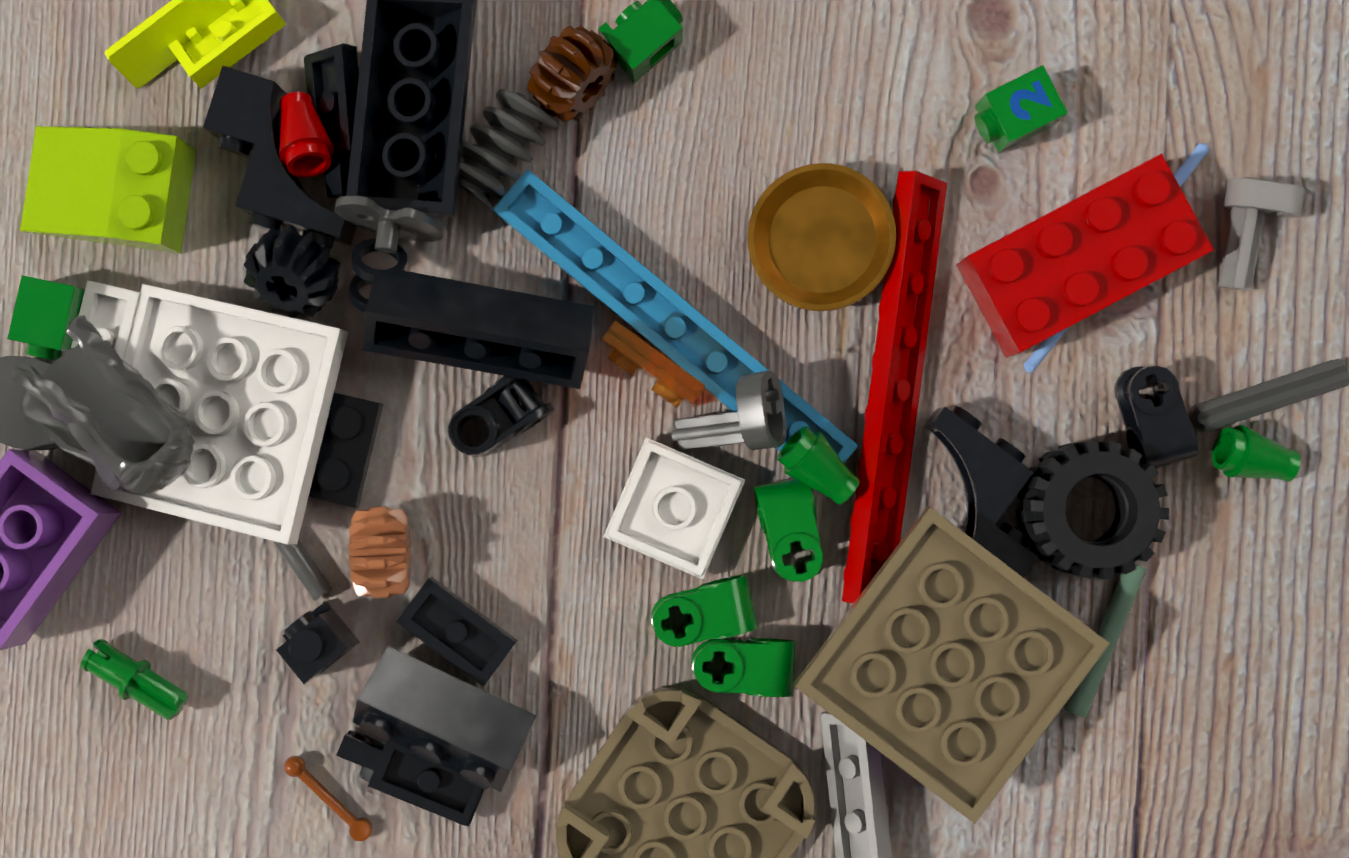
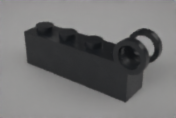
[349,238,595,389]

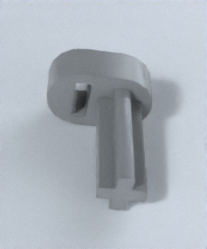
[1218,178,1306,291]

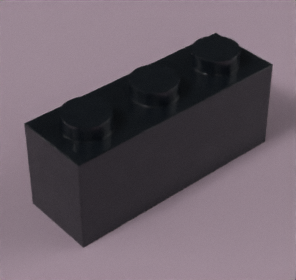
[352,646,536,792]

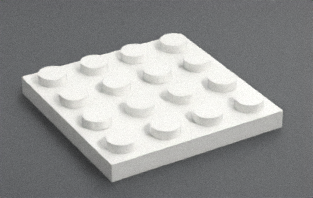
[91,284,348,545]

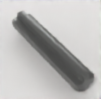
[1190,359,1349,432]

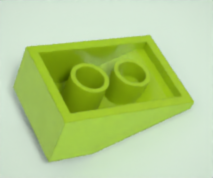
[20,126,196,254]

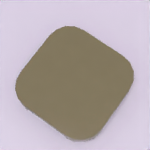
[555,687,816,858]

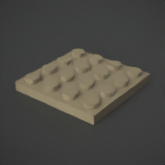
[793,507,1110,824]

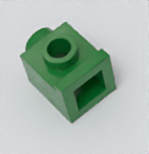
[598,0,684,83]

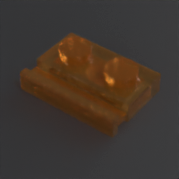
[602,321,706,408]

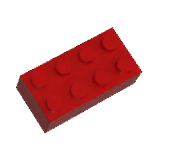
[956,153,1214,358]

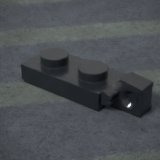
[304,43,359,199]
[336,730,485,827]

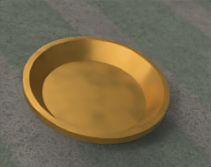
[747,163,896,311]

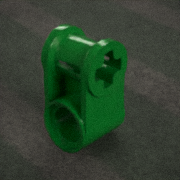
[753,478,823,582]
[651,575,758,647]
[691,638,796,697]

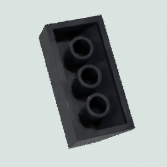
[346,0,477,219]

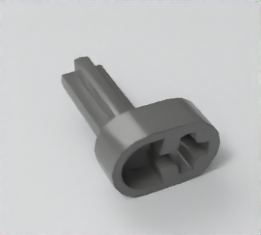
[671,371,786,451]

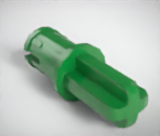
[80,639,188,720]

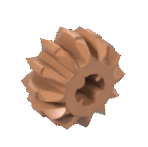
[348,506,412,599]

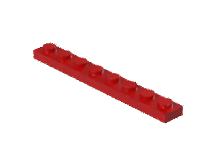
[842,171,947,604]

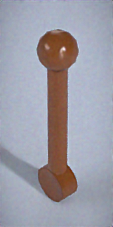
[284,756,373,841]

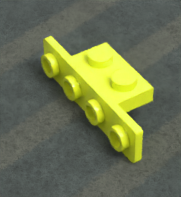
[105,0,287,89]

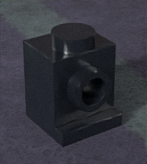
[276,601,360,684]

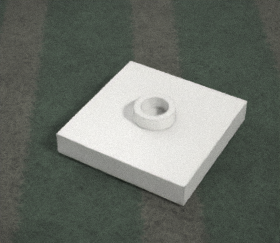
[603,437,745,579]

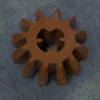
[527,25,618,122]

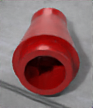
[279,92,334,177]

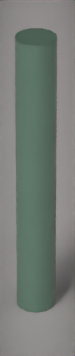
[1065,564,1147,719]

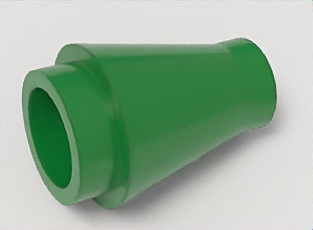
[1212,425,1301,482]
[777,426,860,505]

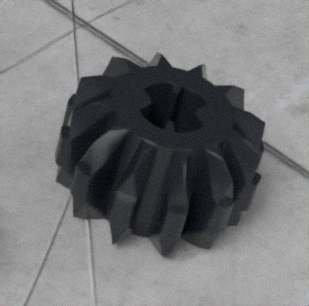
[243,225,341,318]

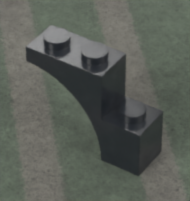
[203,65,357,249]
[924,406,1039,578]

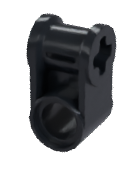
[1114,366,1198,469]
[448,376,555,457]

